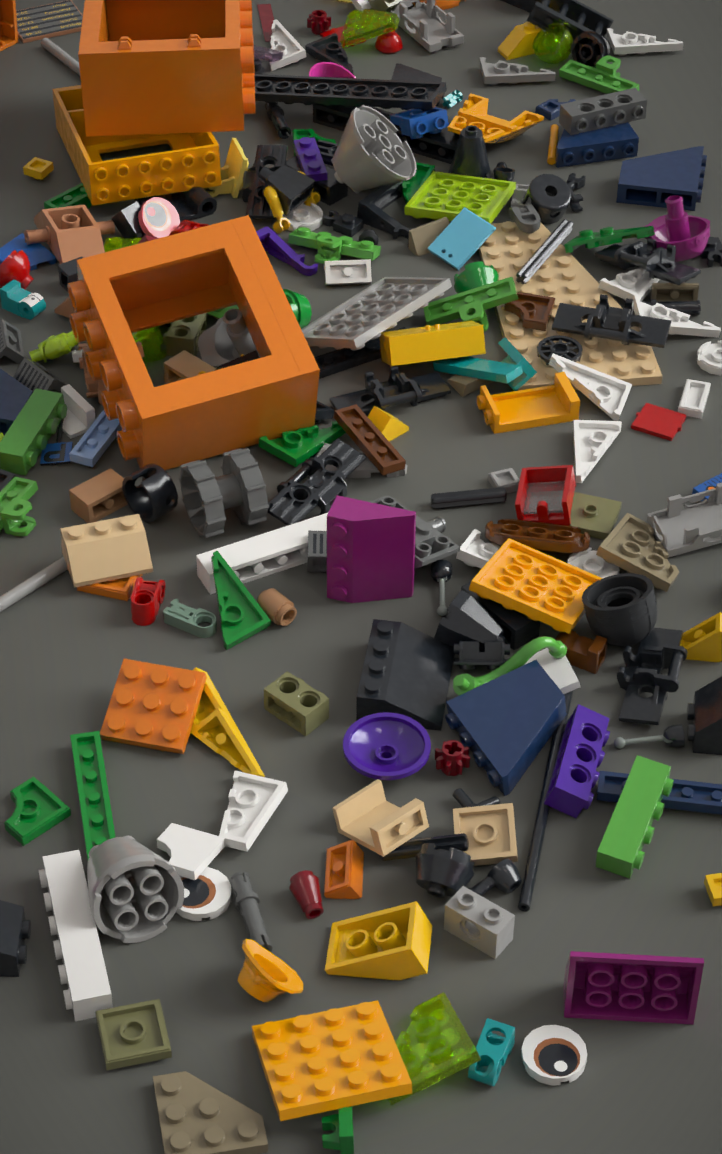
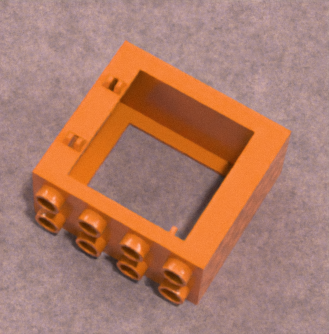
[78,0,256,137]
[67,215,320,470]

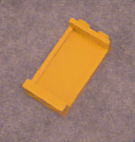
[477,372,580,434]

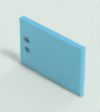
[427,207,496,271]

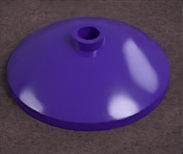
[343,712,431,780]

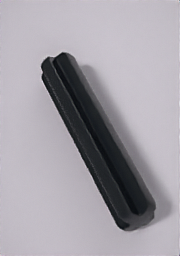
[431,487,507,509]
[380,833,469,861]

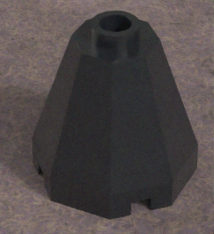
[434,590,506,652]

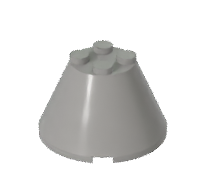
[331,105,416,194]

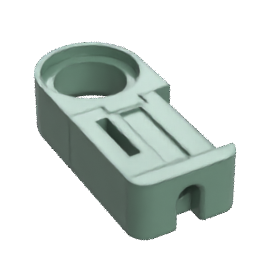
[163,599,217,638]

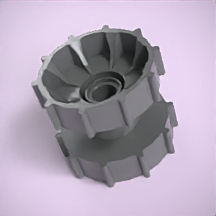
[179,448,269,538]

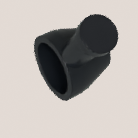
[493,162,515,181]
[468,858,522,896]

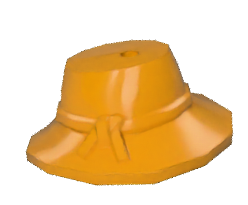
[237,939,303,1002]

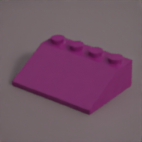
[327,495,416,603]
[564,951,704,1025]

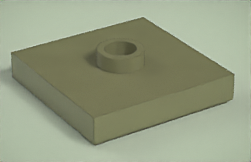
[569,492,622,540]
[95,999,172,1070]

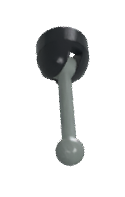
[431,560,452,616]
[614,724,685,749]

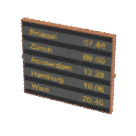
[16,0,83,43]

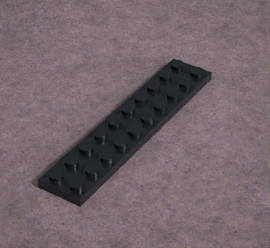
[255,74,447,111]

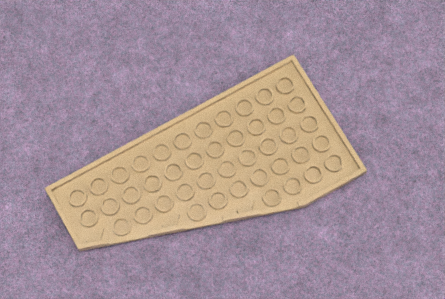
[478,221,662,390]

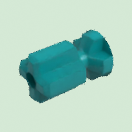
[442,90,463,109]

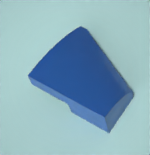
[0,233,56,271]

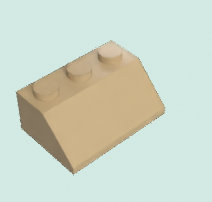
[60,514,153,588]

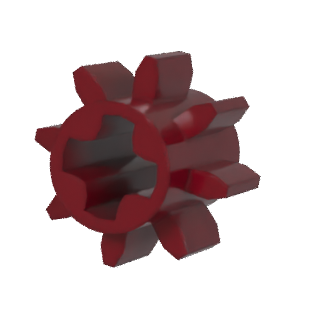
[307,10,331,35]
[435,740,470,776]

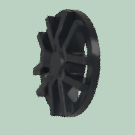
[537,335,583,365]

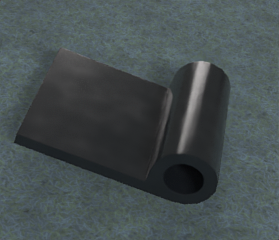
[134,187,217,221]

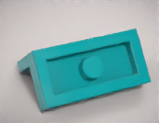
[498,337,537,391]

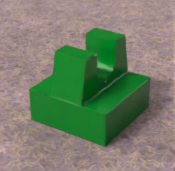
[322,1107,354,1154]

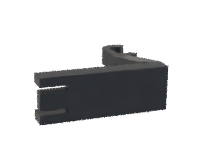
[357,181,411,247]

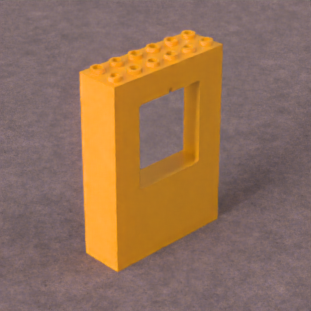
[52,85,221,206]

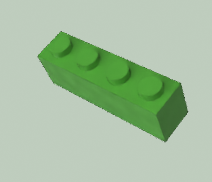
[0,389,67,476]
[595,755,674,879]

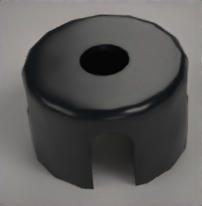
[522,174,572,224]
[122,463,178,523]

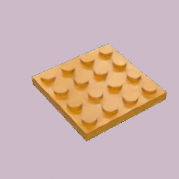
[469,538,603,634]
[252,1000,412,1121]

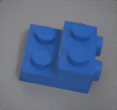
[390,107,449,139]

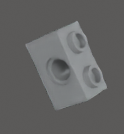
[444,886,515,959]

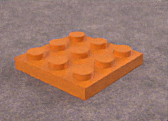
[100,659,207,754]

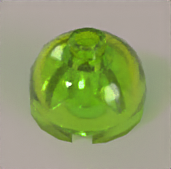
[532,22,573,64]
[132,326,167,362]

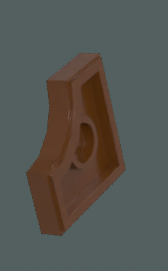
[504,292,555,331]

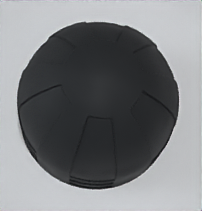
[582,573,657,646]

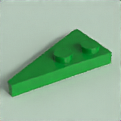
[564,226,655,253]
[259,421,346,467]
[211,550,271,650]

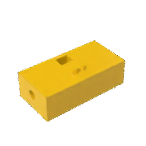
[379,321,486,366]

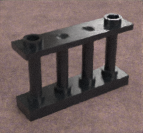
[527,0,614,44]

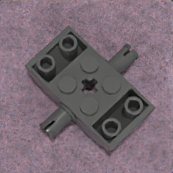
[370,495,460,569]

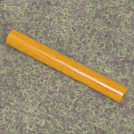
[547,124,559,165]

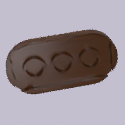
[485,519,590,553]

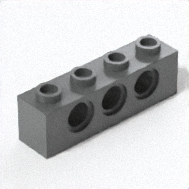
[559,88,647,135]

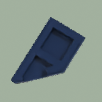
[535,99,576,121]

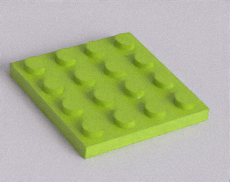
[404,171,516,224]

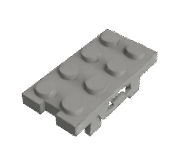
[390,0,464,52]
[647,483,722,558]

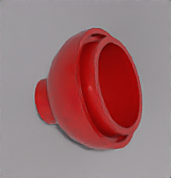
[0,250,34,289]

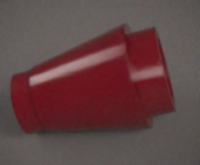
[289,870,324,919]

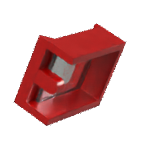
[515,465,576,526]

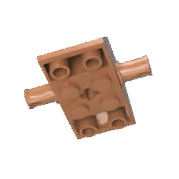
[24,205,115,264]

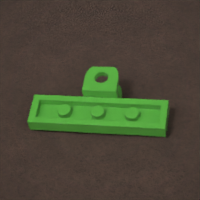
[559,55,639,94]
[288,227,381,264]
[423,277,518,332]
[0,477,38,536]

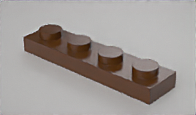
[334,404,406,475]

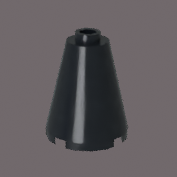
[448,125,491,179]

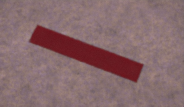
[257,4,274,42]

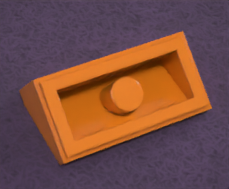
[324,839,364,899]

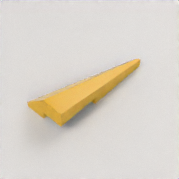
[190,667,265,777]

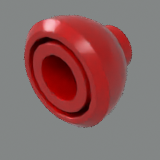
[375,27,403,54]

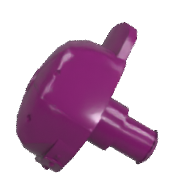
[644,195,710,262]

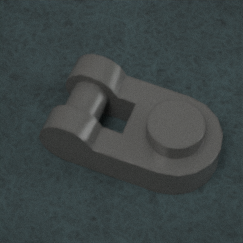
[509,204,541,234]

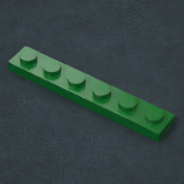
[70,731,116,860]

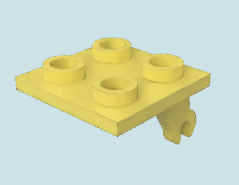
[207,138,249,198]

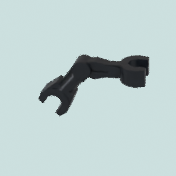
[567,173,586,212]

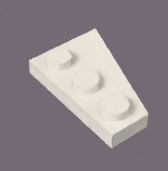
[219,771,288,852]

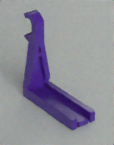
[256,226,318,276]

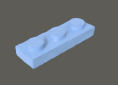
[69,410,122,467]

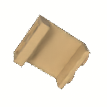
[332,779,429,857]

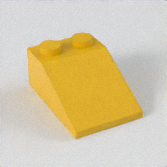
[325,901,433,981]

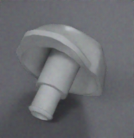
[198,308,260,368]

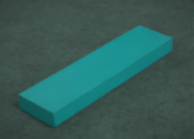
[433,356,523,384]

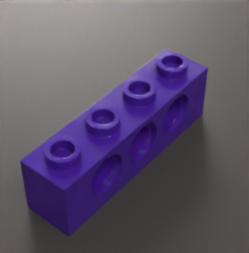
[544,704,610,818]

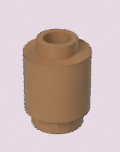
[257,588,297,626]

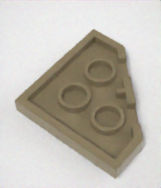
[596,513,679,592]
[153,1071,268,1154]

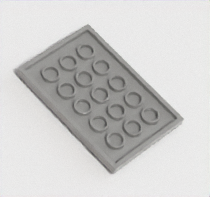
[301,277,452,350]

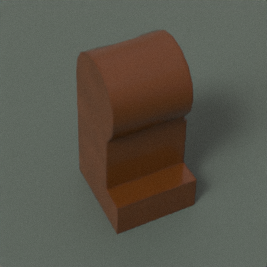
[555,630,607,674]

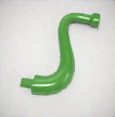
[453,636,567,695]

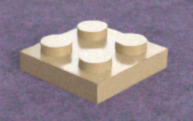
[453,803,518,866]

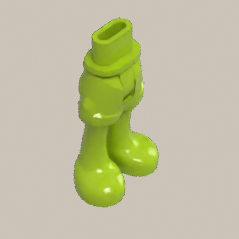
[29,331,80,363]

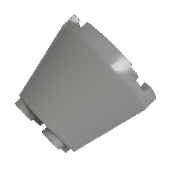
[87,835,184,943]

